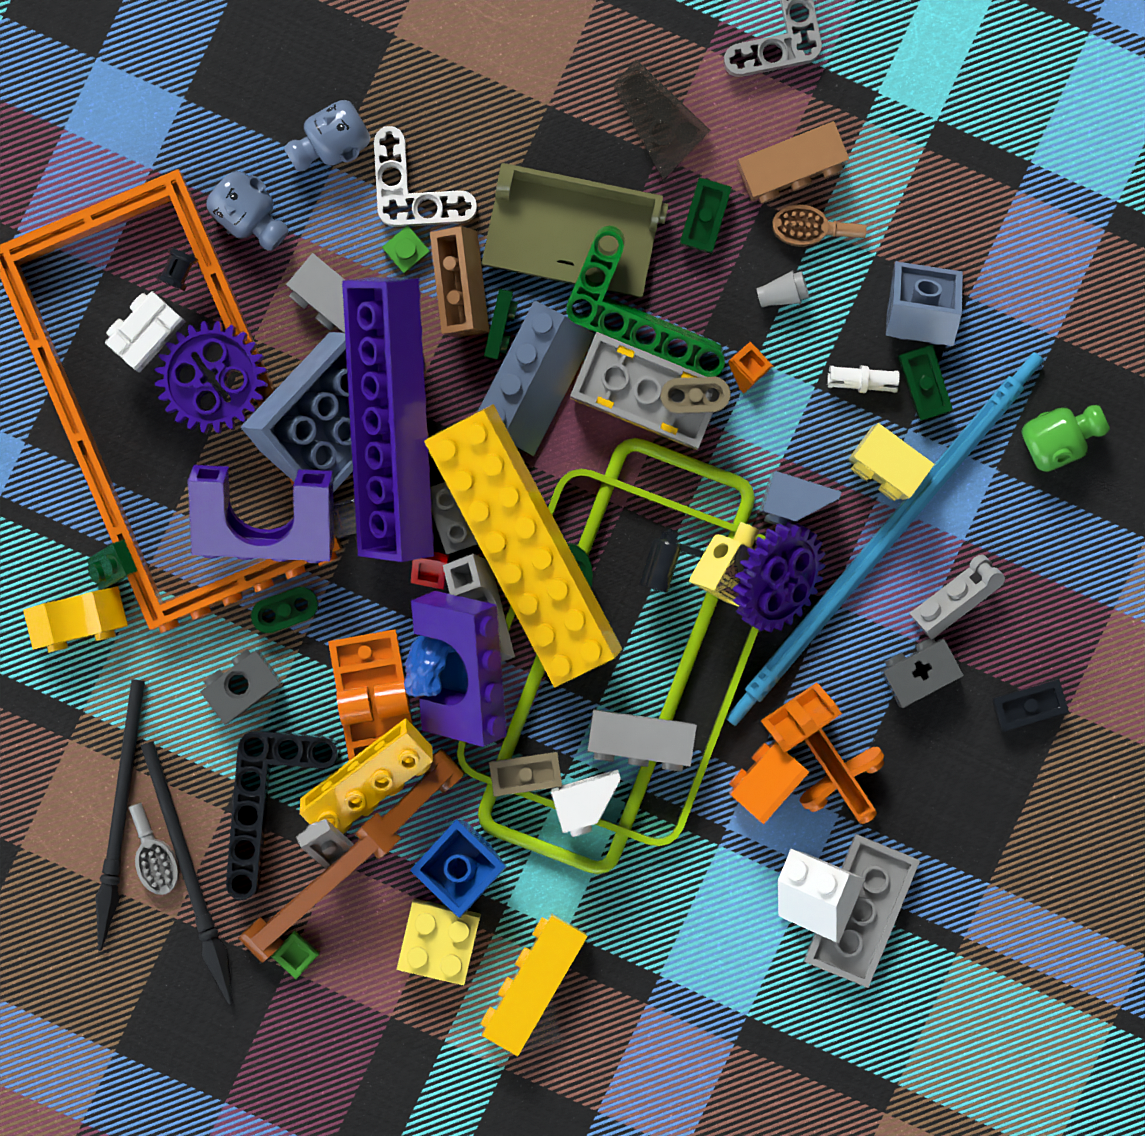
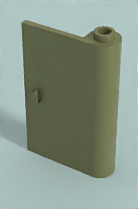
[481,163,668,298]

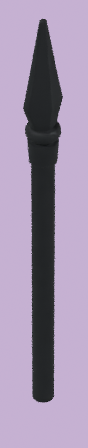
[95,679,145,951]
[141,741,232,1004]

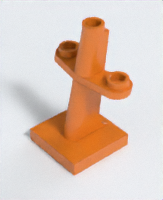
[761,682,885,824]

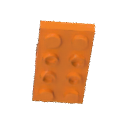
[328,629,413,761]

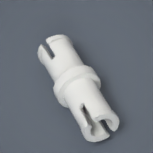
[828,365,899,393]

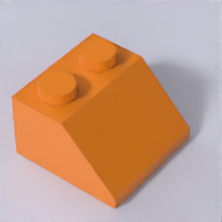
[728,741,809,824]

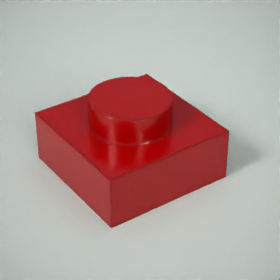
[411,552,449,590]

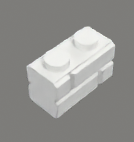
[105,291,186,373]

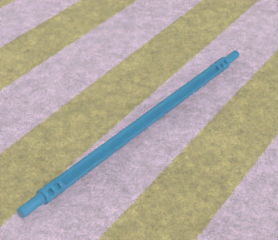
[726,352,1044,726]

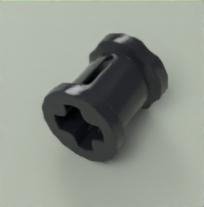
[156,247,198,291]

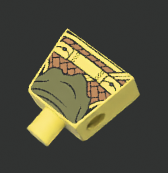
[689,522,759,607]

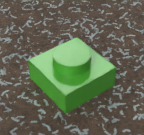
[382,225,431,274]

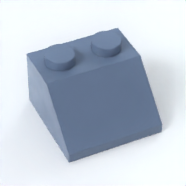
[886,261,963,346]
[758,471,842,526]

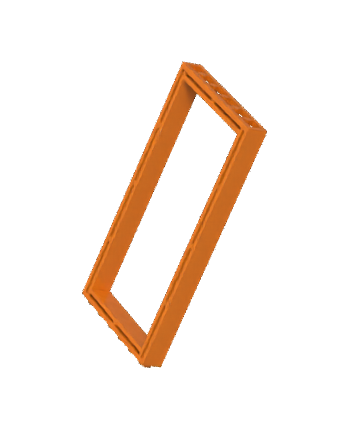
[0,169,343,633]

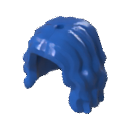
[404,635,468,698]

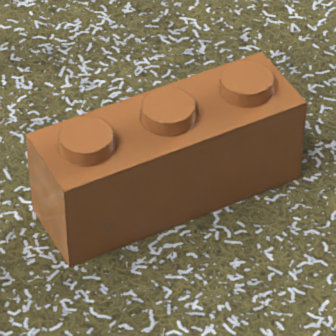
[736,121,849,204]
[430,226,489,338]

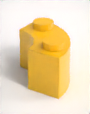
[23,586,128,653]

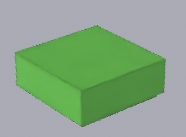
[271,930,320,979]

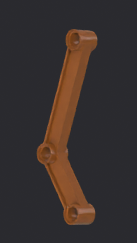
[238,748,465,963]

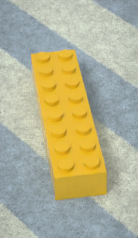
[424,404,622,688]

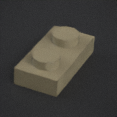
[489,752,562,797]

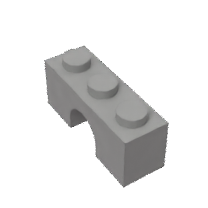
[443,554,515,662]

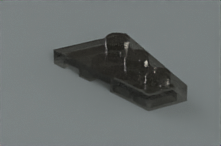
[613,60,711,181]

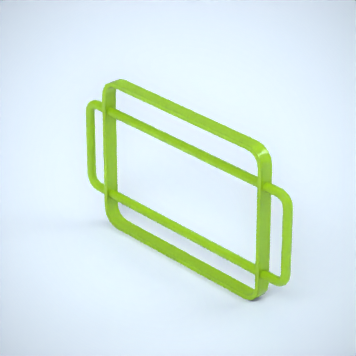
[457,438,766,874]

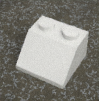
[551,769,621,837]
[778,849,865,943]

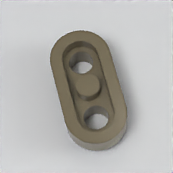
[660,377,730,414]

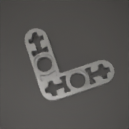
[724,0,822,77]

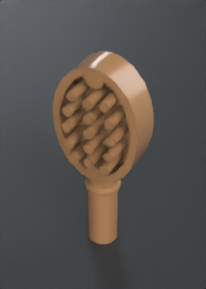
[772,205,867,246]

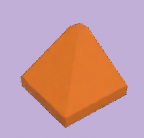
[728,342,773,394]

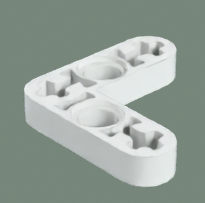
[374,126,477,227]

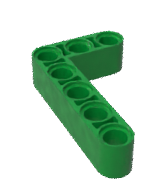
[566,225,725,377]

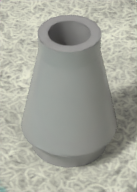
[756,270,809,308]

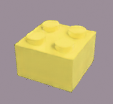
[848,423,935,501]
[397,898,481,985]

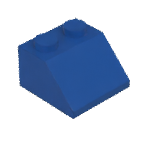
[410,819,507,918]

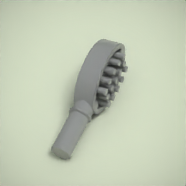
[128,803,180,895]

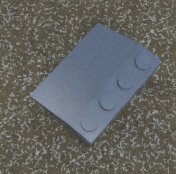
[241,332,353,492]

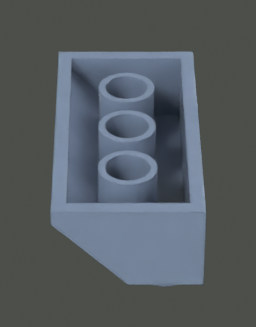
[478,300,595,456]

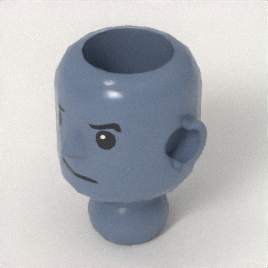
[284,100,370,171]
[206,171,289,251]

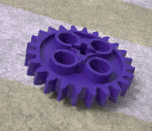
[155,321,268,434]
[733,522,825,632]

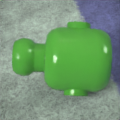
[1022,405,1110,472]

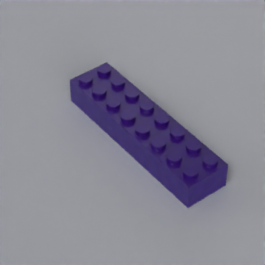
[342,277,434,562]

